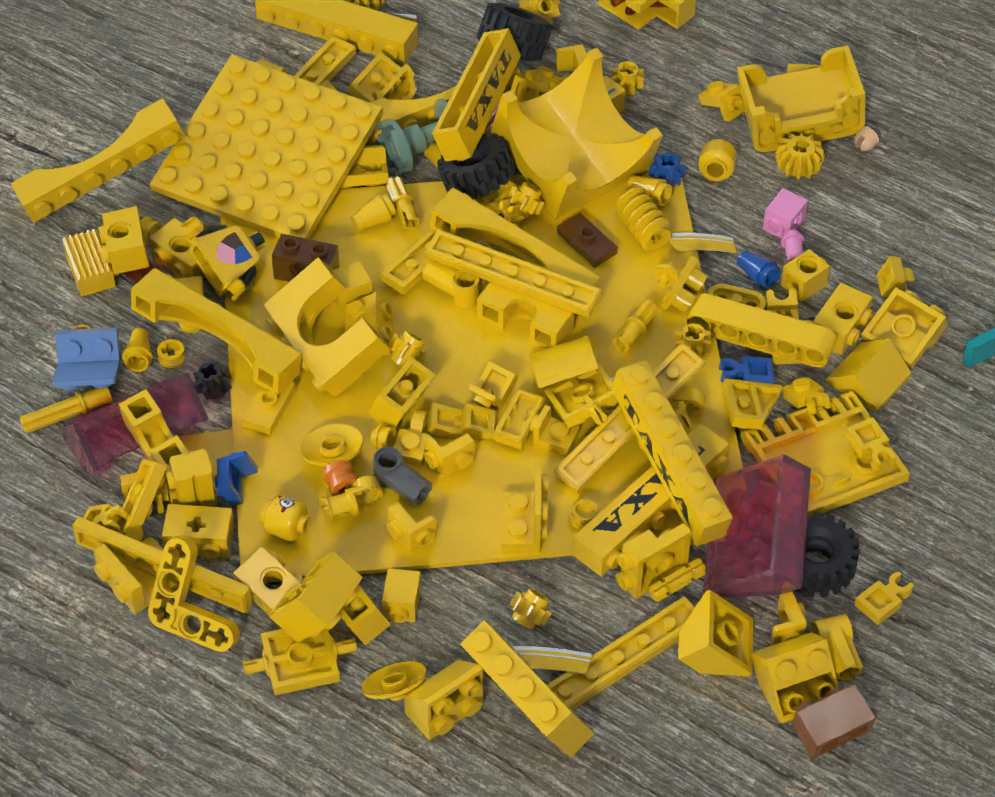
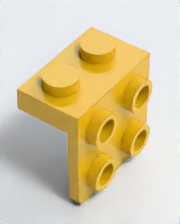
[93,537,179,615]

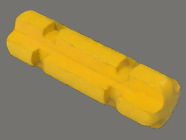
[648,558,706,602]

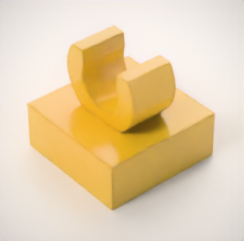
[877,255,915,298]

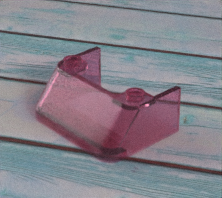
[59,373,209,476]

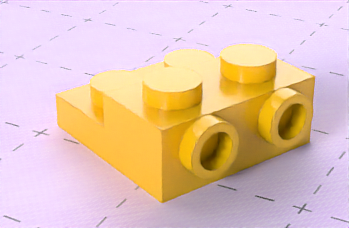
[861,287,948,369]
[615,523,691,600]

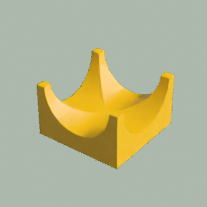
[491,47,663,219]

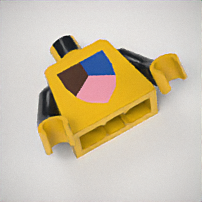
[181,216,266,301]

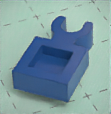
[719,356,775,384]

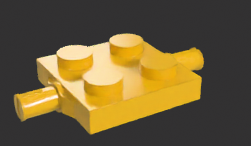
[544,363,618,429]
[243,628,357,696]

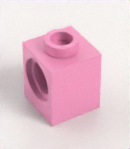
[763,188,808,238]

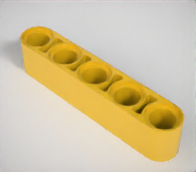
[686,293,837,368]

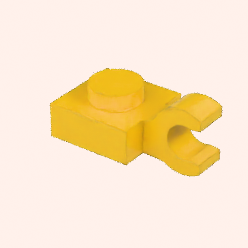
[393,409,430,467]

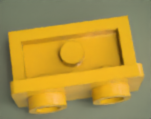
[339,145,389,189]
[345,292,394,356]

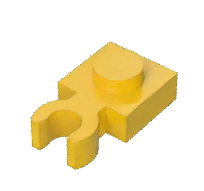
[782,377,831,414]
[845,417,896,472]
[83,504,129,532]
[854,571,914,626]

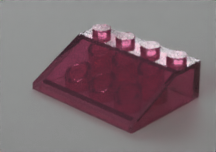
[703,454,811,598]

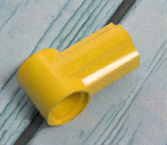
[422,260,480,308]
[811,614,863,682]

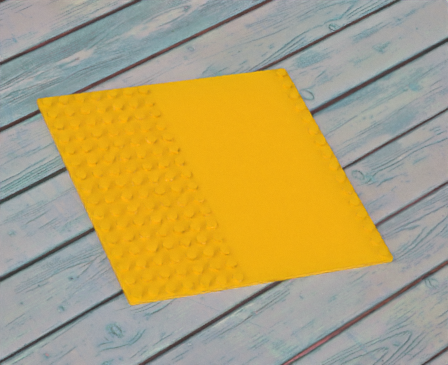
[220,170,756,583]

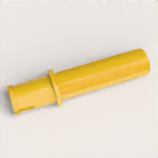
[20,387,112,433]

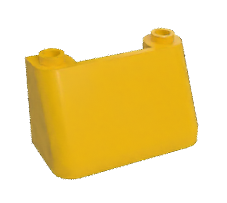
[737,45,865,152]

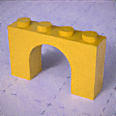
[264,257,391,398]
[460,620,595,758]

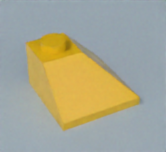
[678,590,754,677]

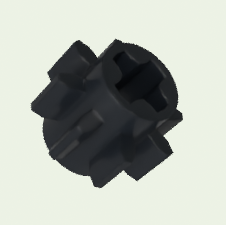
[193,361,232,400]

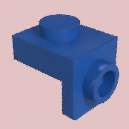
[214,451,258,507]

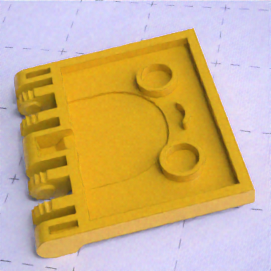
[740,391,910,522]

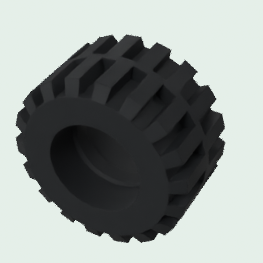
[476,3,553,61]

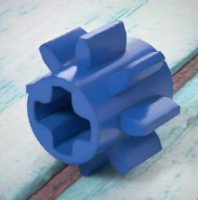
[649,153,686,187]

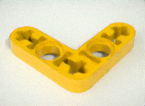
[148,535,240,652]

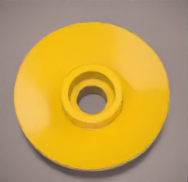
[300,424,363,466]
[361,661,427,701]

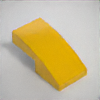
[427,402,496,440]

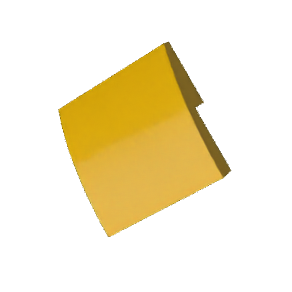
[529,335,599,388]

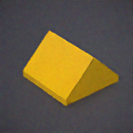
[825,338,911,413]

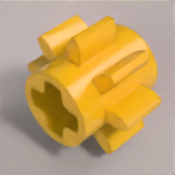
[611,61,644,96]
[507,182,545,218]
[489,199,524,225]
[674,324,712,358]
[388,330,427,366]
[509,588,553,629]

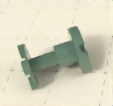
[376,99,448,176]

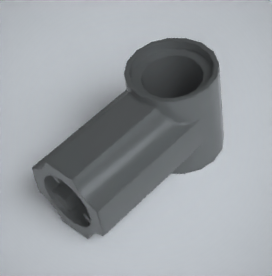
[373,446,432,506]

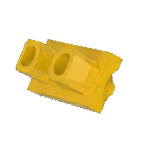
[654,255,708,312]

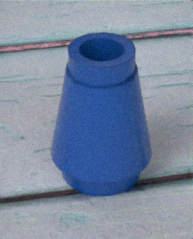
[737,251,781,288]

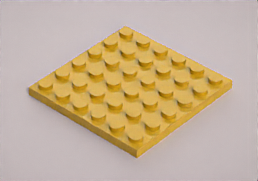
[149,54,384,239]

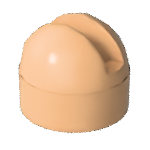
[854,126,879,151]

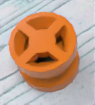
[322,460,359,496]

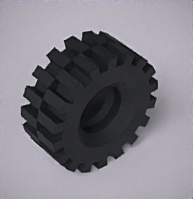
[437,134,515,199]
[775,512,860,597]

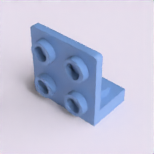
[53,327,121,390]

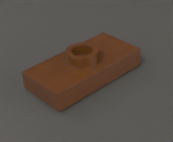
[557,213,618,268]

